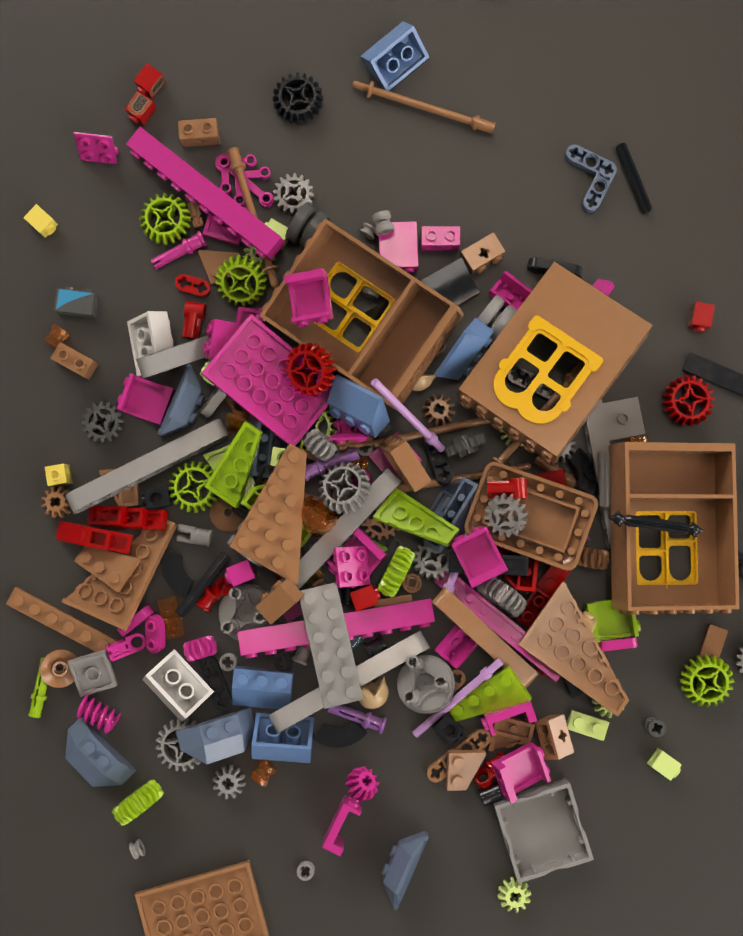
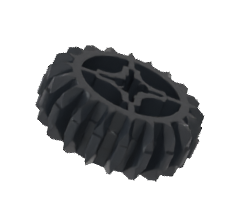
[272,72,323,125]

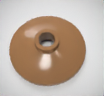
[210,497,244,532]
[40,650,77,688]

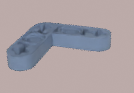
[565,144,617,213]

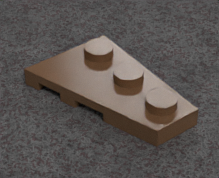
[74,546,142,592]

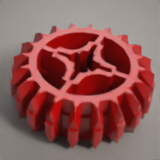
[284,342,337,396]
[662,375,715,427]

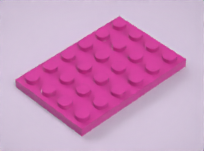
[201,314,333,446]

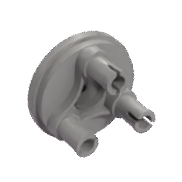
[218,584,274,641]
[397,655,455,714]

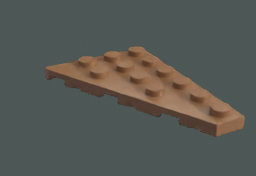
[229,443,307,585]
[61,520,177,631]
[518,582,629,717]

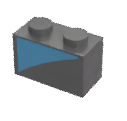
[54,286,99,319]

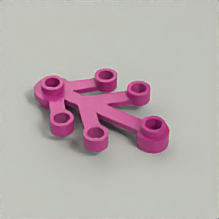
[215,154,275,209]

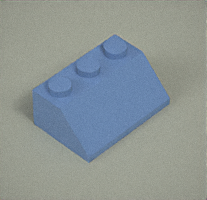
[360,21,429,91]
[434,318,494,380]
[327,374,390,438]
[232,666,294,709]
[251,713,314,763]

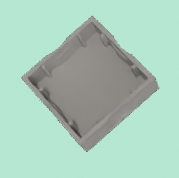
[493,778,594,884]

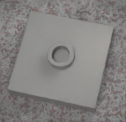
[603,397,645,441]
[68,649,119,697]

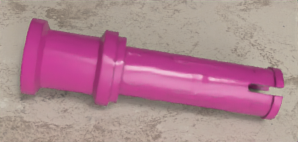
[151,230,208,270]

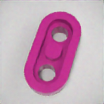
[145,614,166,654]

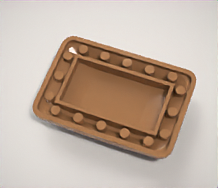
[464,462,598,571]

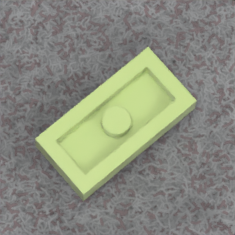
[567,709,610,741]

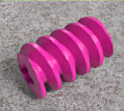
[76,694,122,734]

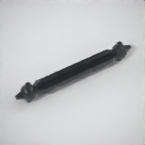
[609,511,704,538]

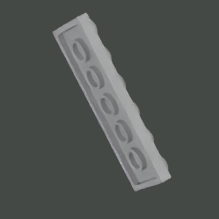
[299,583,363,709]

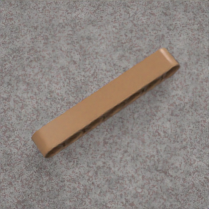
[432,587,539,689]

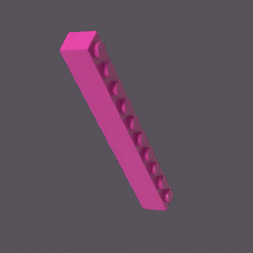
[126,127,286,260]
[237,598,435,659]

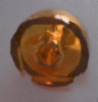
[301,496,340,533]

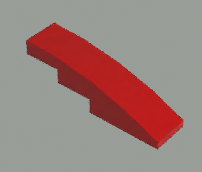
[87,506,168,531]

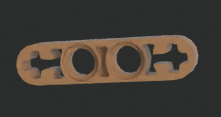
[427,728,491,783]

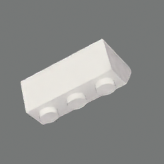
[127,311,174,377]
[142,649,214,722]

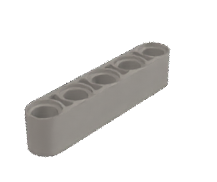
[136,335,208,378]

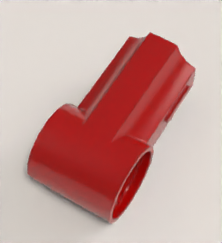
[182,301,206,340]
[487,478,527,500]

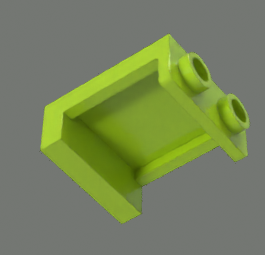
[583,599,641,642]

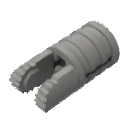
[176,524,213,547]

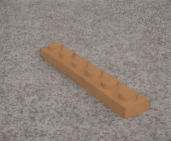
[6,587,118,652]

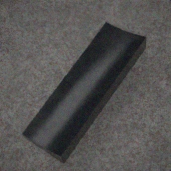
[364,258,480,331]

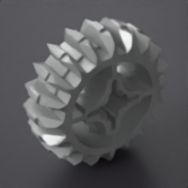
[318,462,371,514]
[476,577,527,617]
[155,718,201,772]

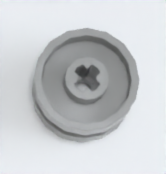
[478,295,517,344]

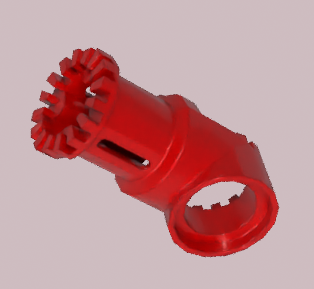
[196,577,233,613]
[474,751,504,788]

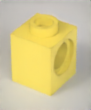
[23,204,58,238]
[45,464,73,487]

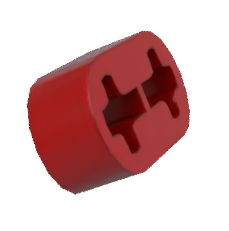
[175,274,211,298]

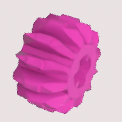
[183,636,217,662]
[345,766,379,802]

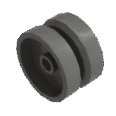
[285,202,330,250]

